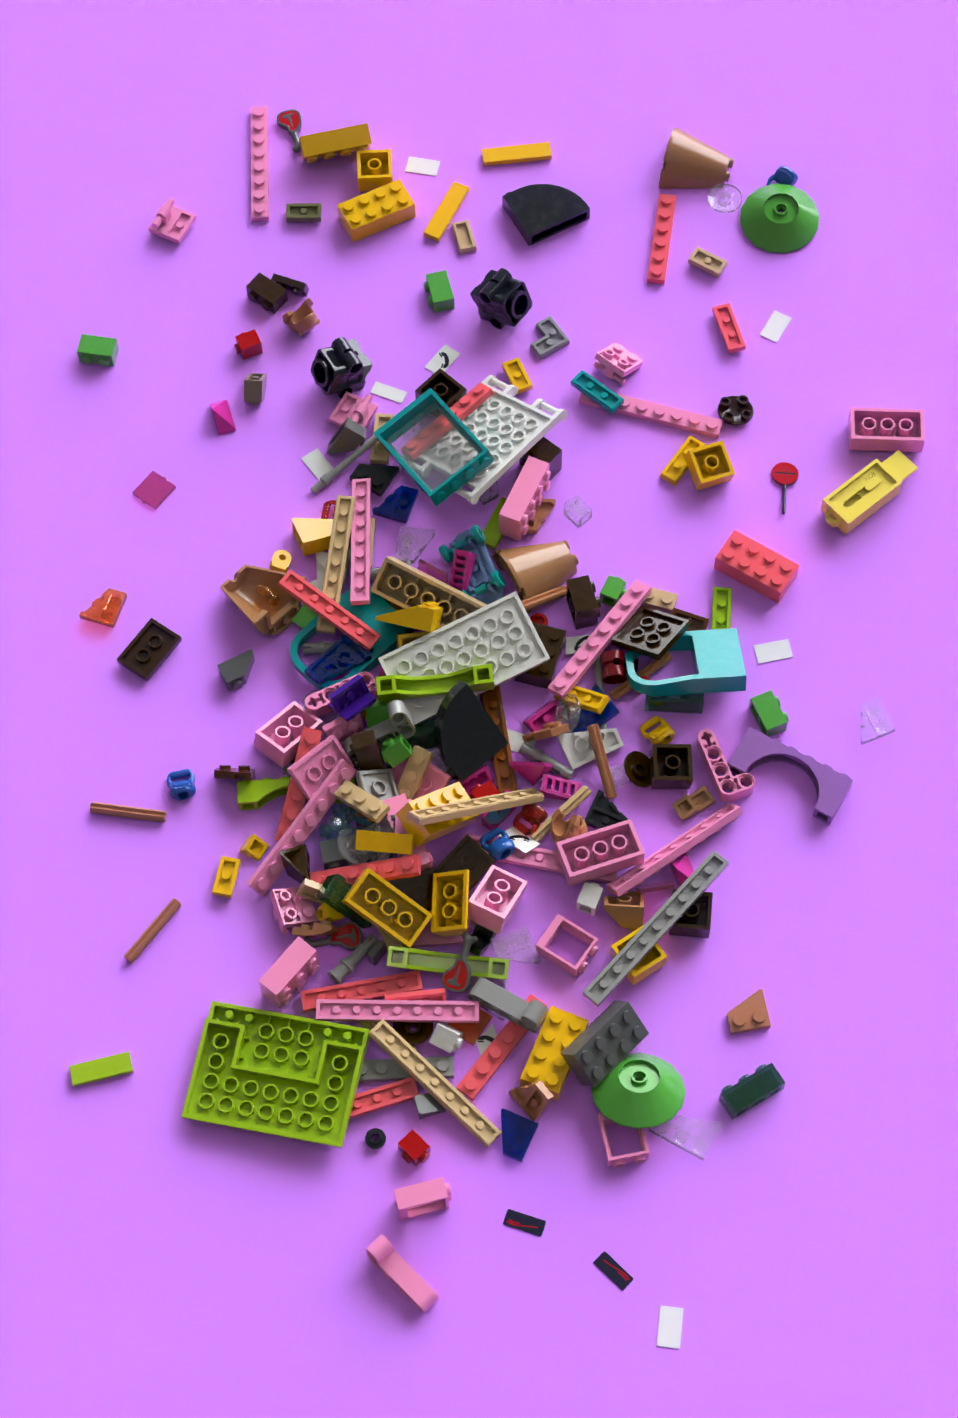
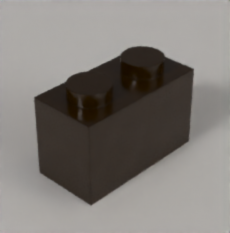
[246,272,288,314]
[349,729,385,771]

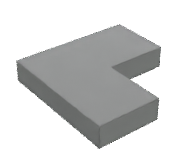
[530,315,570,360]

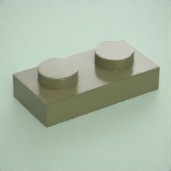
[286,203,322,222]

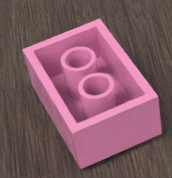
[254,701,323,768]
[468,864,528,934]
[258,936,320,1008]

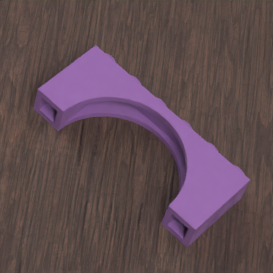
[727,727,853,825]

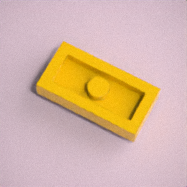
[502,357,533,395]
[212,856,241,898]

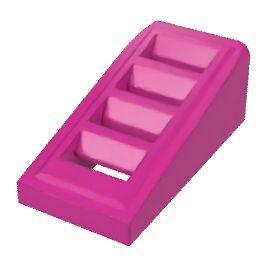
[449,549,477,591]
[540,774,581,801]

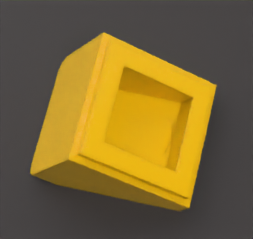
[239,834,269,861]

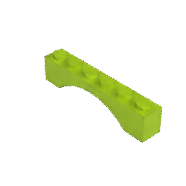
[376,664,494,702]
[237,776,355,811]
[386,946,510,980]

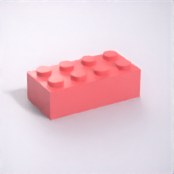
[714,530,799,603]

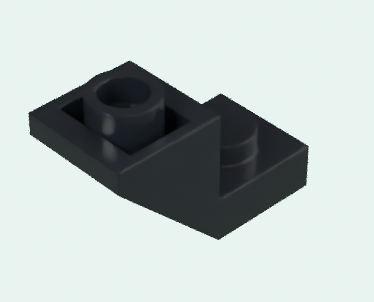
[462,924,497,956]

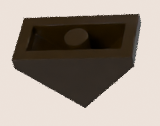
[279,844,311,884]

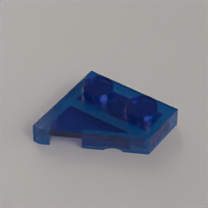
[373,485,418,524]
[501,1108,539,1163]

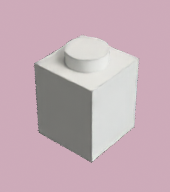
[576,882,603,916]
[429,1023,463,1053]

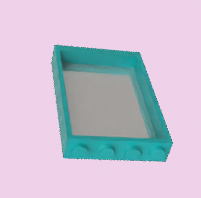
[374,388,495,506]

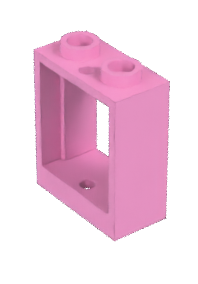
[536,914,599,977]
[597,1113,650,1168]
[394,1177,452,1220]

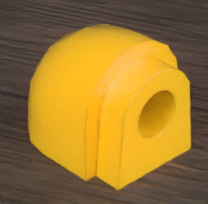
[269,550,292,573]
[316,900,347,922]

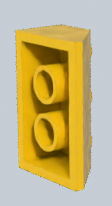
[431,869,469,937]

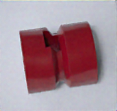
[600,650,627,684]

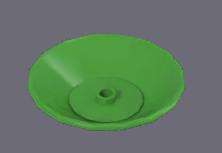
[740,184,819,254]
[591,1052,686,1129]

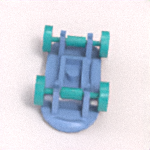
[438,524,506,605]

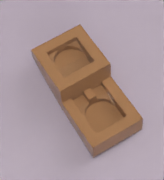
[672,785,716,821]

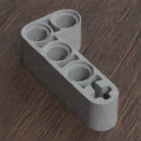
[343,700,416,762]
[469,977,548,1033]

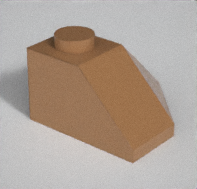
[604,891,644,931]

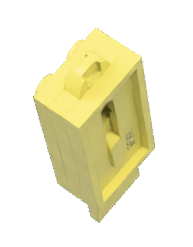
[820,450,918,535]

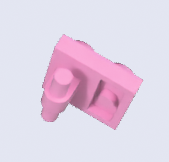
[148,198,196,245]
[594,342,644,385]
[329,391,378,428]
[322,714,364,751]
[269,887,319,934]

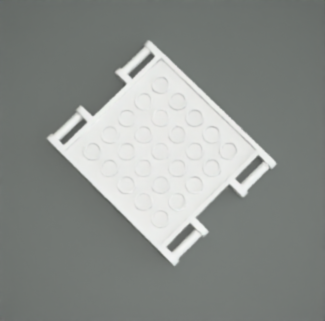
[402,375,567,505]

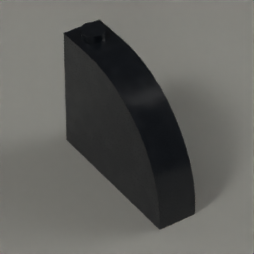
[502,184,590,246]
[434,681,509,782]

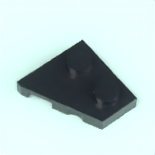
[350,463,400,497]
[585,790,628,829]

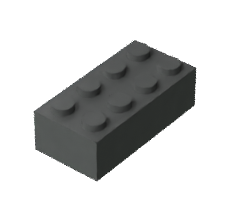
[560,1000,649,1087]

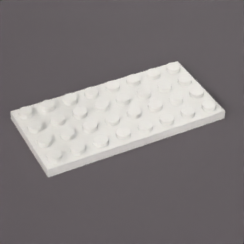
[378,591,550,726]

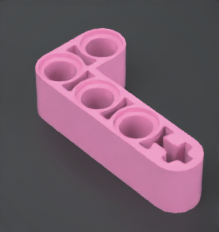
[305,671,378,717]
[697,729,755,803]
[366,1234,439,1313]

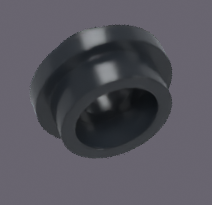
[365,1128,386,1149]

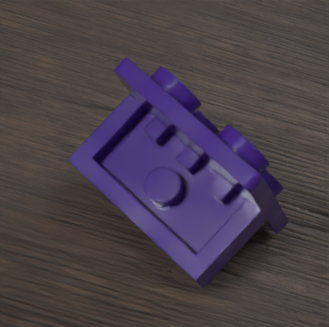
[328,674,378,721]

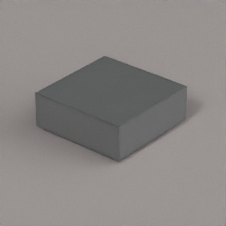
[367,940,387,966]

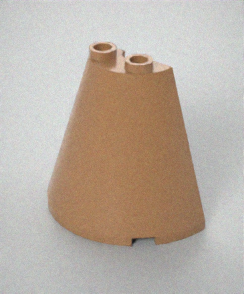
[659,127,734,189]
[492,540,579,614]
[220,564,307,635]

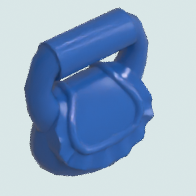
[766,166,798,186]
[166,769,196,800]
[480,828,515,861]

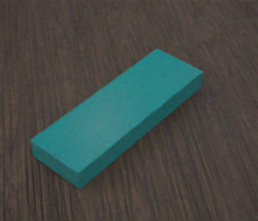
[571,370,624,414]

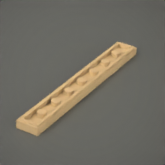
[316,495,356,634]
[407,788,544,826]
[368,1019,502,1148]

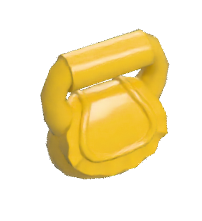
[640,716,675,744]

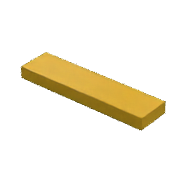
[482,142,552,166]
[423,182,469,242]

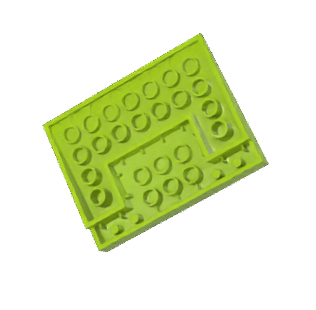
[181,1001,370,1148]

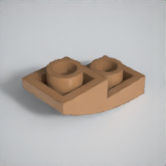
[292,920,338,937]

